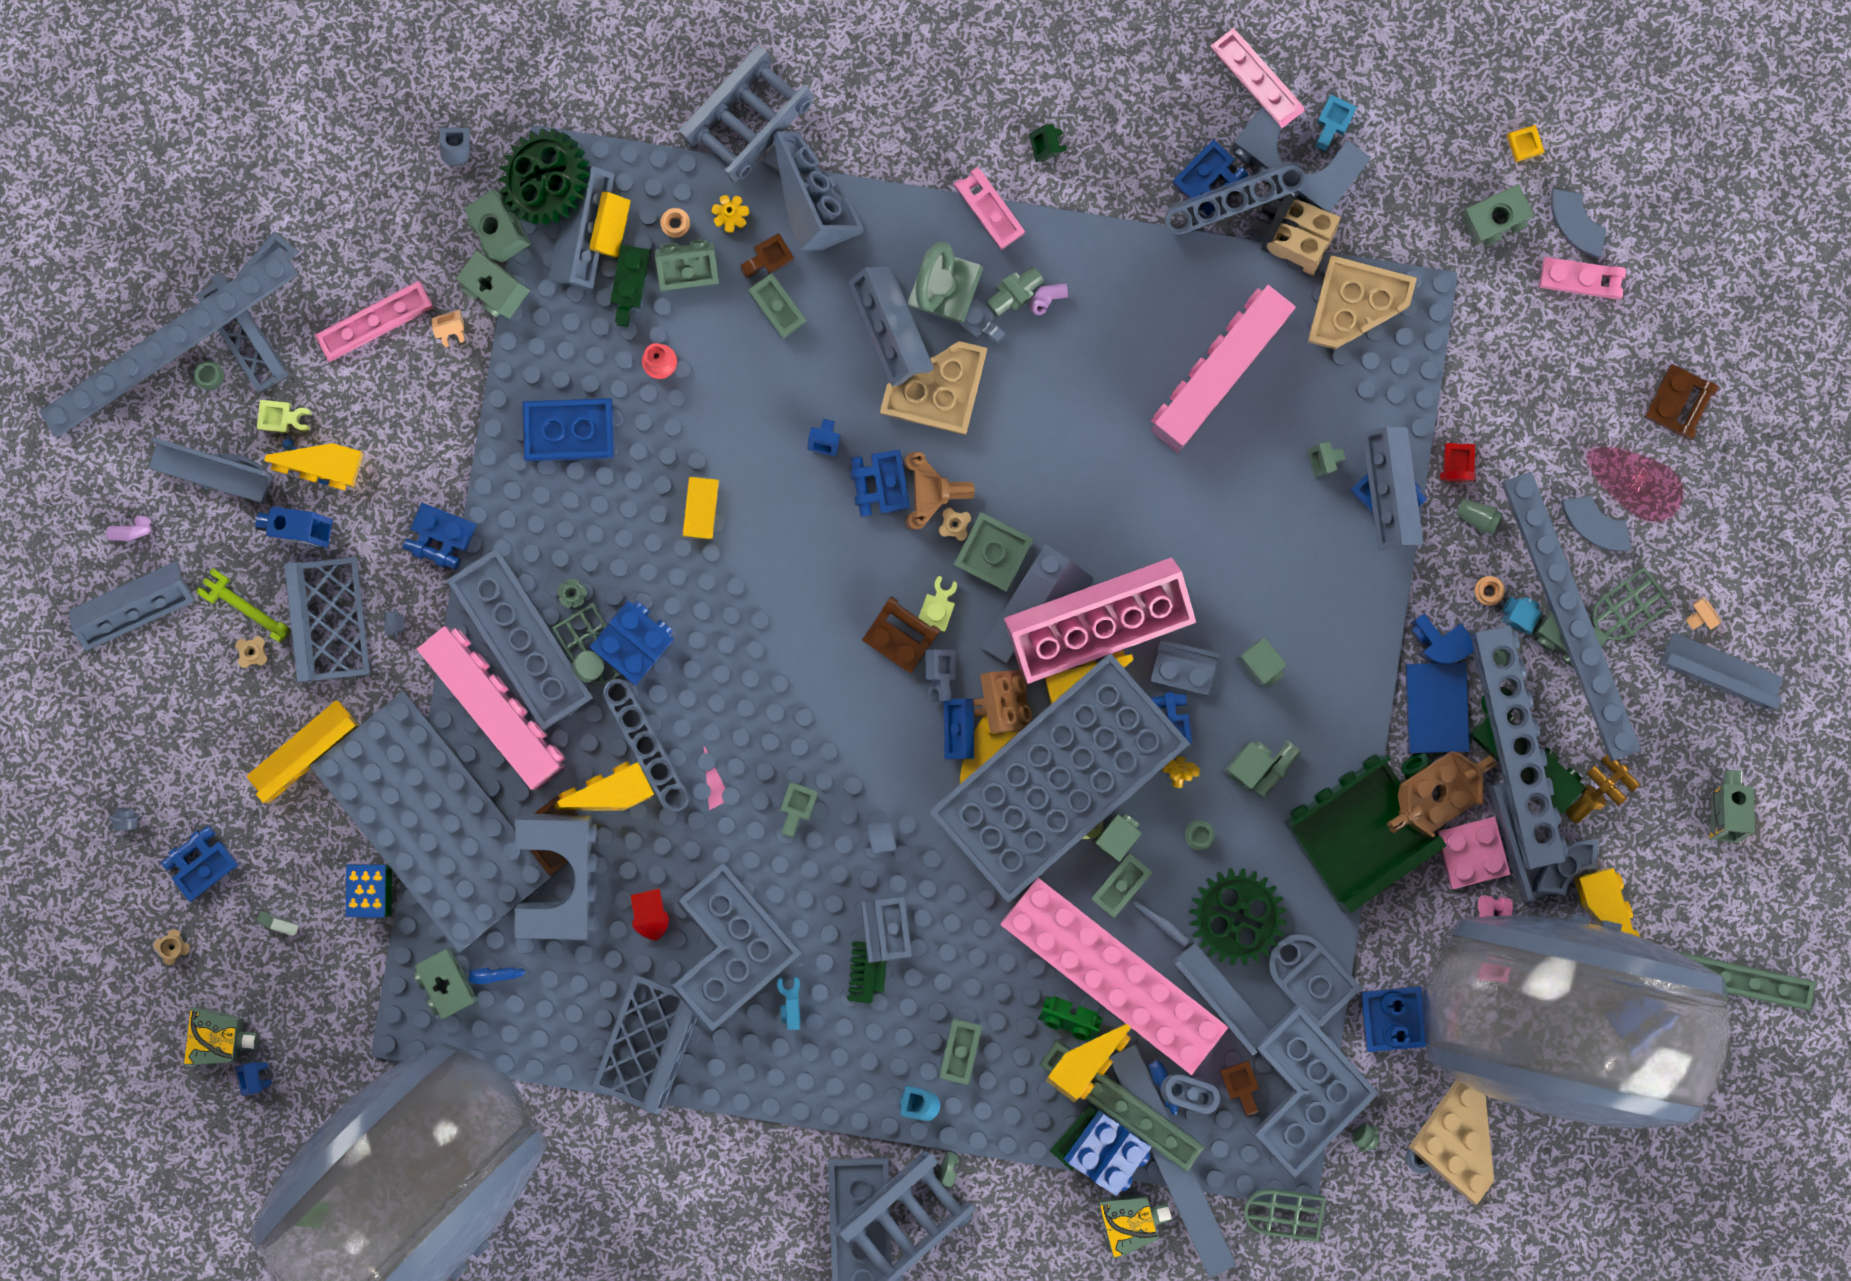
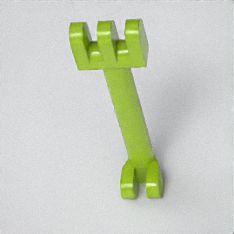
[196,568,291,643]

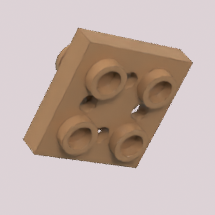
[973,670,1032,734]

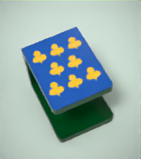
[345,864,392,918]

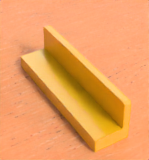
[247,700,360,804]

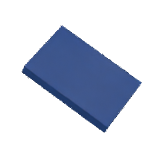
[523,398,614,461]
[1405,662,1470,753]

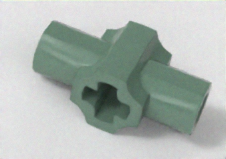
[986,266,1044,317]

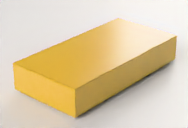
[589,192,631,258]
[683,477,719,540]

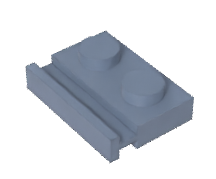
[1150,640,1219,696]
[861,897,912,963]

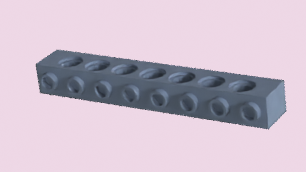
[1470,625,1568,869]

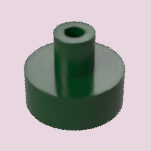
[1401,753,1432,780]

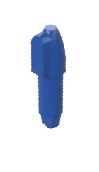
[468,967,525,984]
[1148,1060,1179,1115]

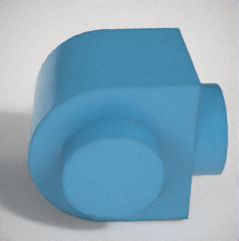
[1502,597,1542,635]
[900,1086,940,1121]

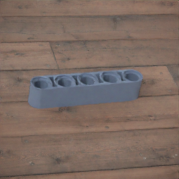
[1165,162,1305,235]
[603,679,689,812]

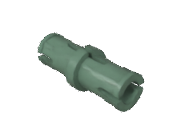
[1252,740,1302,799]

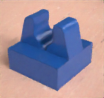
[807,418,840,457]
[234,1062,272,1096]

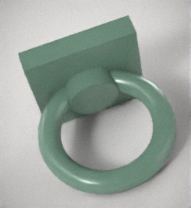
[907,241,983,323]

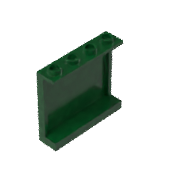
[1284,754,1447,913]

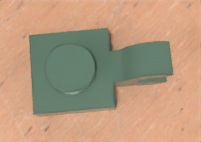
[780,782,818,838]

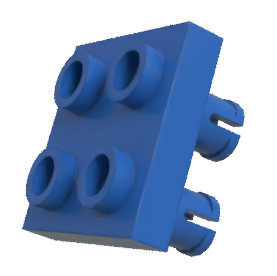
[1360,986,1427,1052]

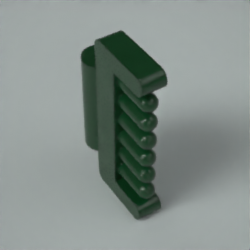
[847,941,887,1003]

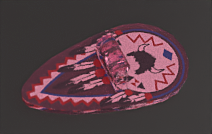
[1587,447,1684,522]

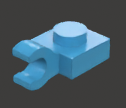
[1315,95,1357,152]
[777,977,801,1030]

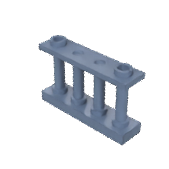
[678,45,814,184]
[833,1151,976,1281]

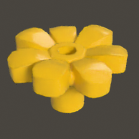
[712,195,749,233]
[1161,756,1200,788]

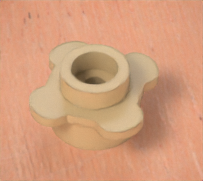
[939,508,971,541]
[236,636,268,668]
[154,929,190,965]

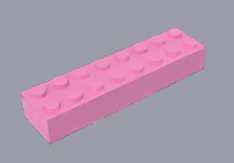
[1000,877,1229,1075]

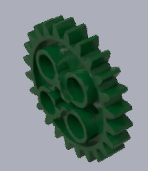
[498,128,591,226]
[1189,868,1287,966]

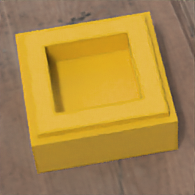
[1506,125,1545,163]

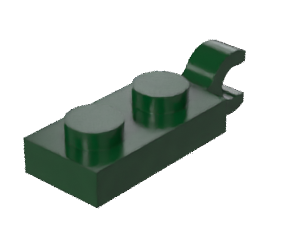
[610,244,651,328]

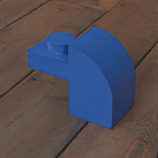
[1410,614,1474,665]

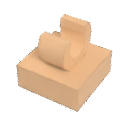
[432,310,464,347]
[1686,596,1722,630]

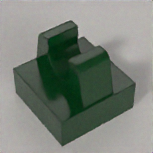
[1029,124,1067,162]

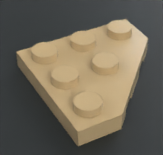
[1307,255,1417,350]
[880,341,988,435]
[1408,1080,1494,1205]

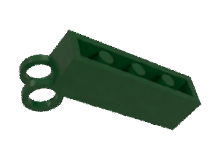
[1469,687,1586,814]

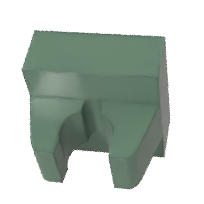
[1307,441,1346,478]

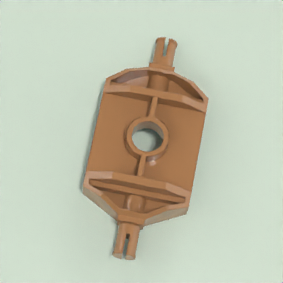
[1387,751,1497,837]

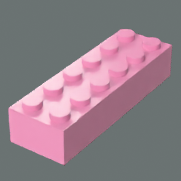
[1151,285,1296,453]
[1004,557,1196,684]
[417,626,566,790]

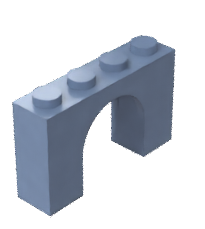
[1232,107,1371,213]
[515,814,597,940]

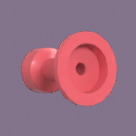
[642,343,677,379]

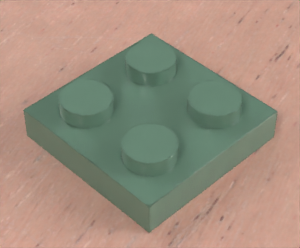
[954,512,1034,593]

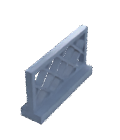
[284,557,370,684]
[592,974,697,1114]

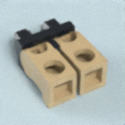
[1249,195,1341,276]

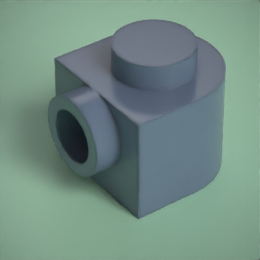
[439,127,470,166]
[863,820,896,854]

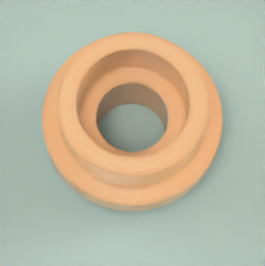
[660,208,690,238]
[1474,576,1505,606]

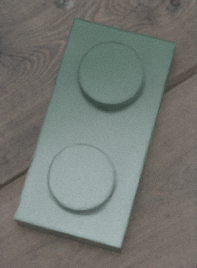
[748,273,807,339]
[1091,853,1153,918]
[939,1018,982,1085]

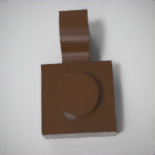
[740,233,794,279]
[1220,1060,1259,1116]

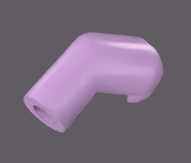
[1029,283,1068,315]
[106,516,152,541]

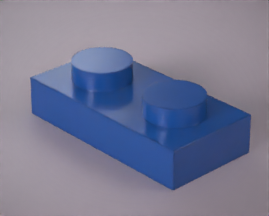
[944,698,974,759]

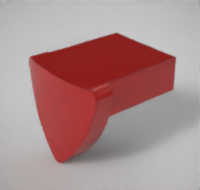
[1440,443,1476,483]
[630,888,669,941]

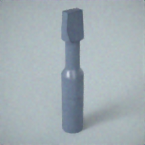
[1132,901,1191,947]

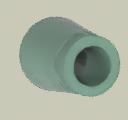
[1456,499,1503,535]

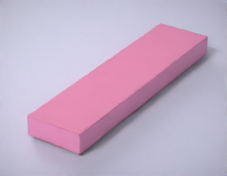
[1211,28,1305,129]
[315,281,434,362]

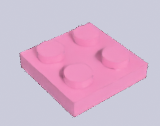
[1436,817,1511,889]

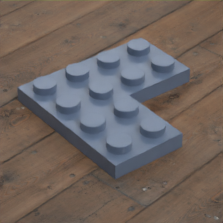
[671,863,801,1033]
[1252,1005,1379,1178]

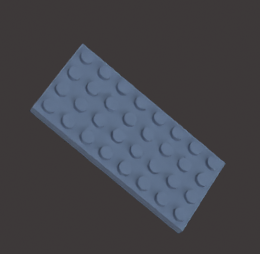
[929,653,1190,903]
[310,691,554,952]

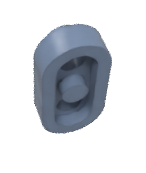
[1161,1074,1220,1114]

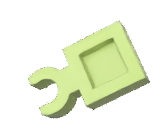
[257,400,312,433]
[918,576,957,632]

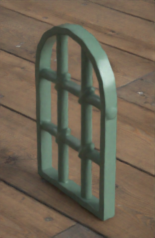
[1592,567,1673,640]
[552,603,620,685]
[1244,1188,1326,1242]

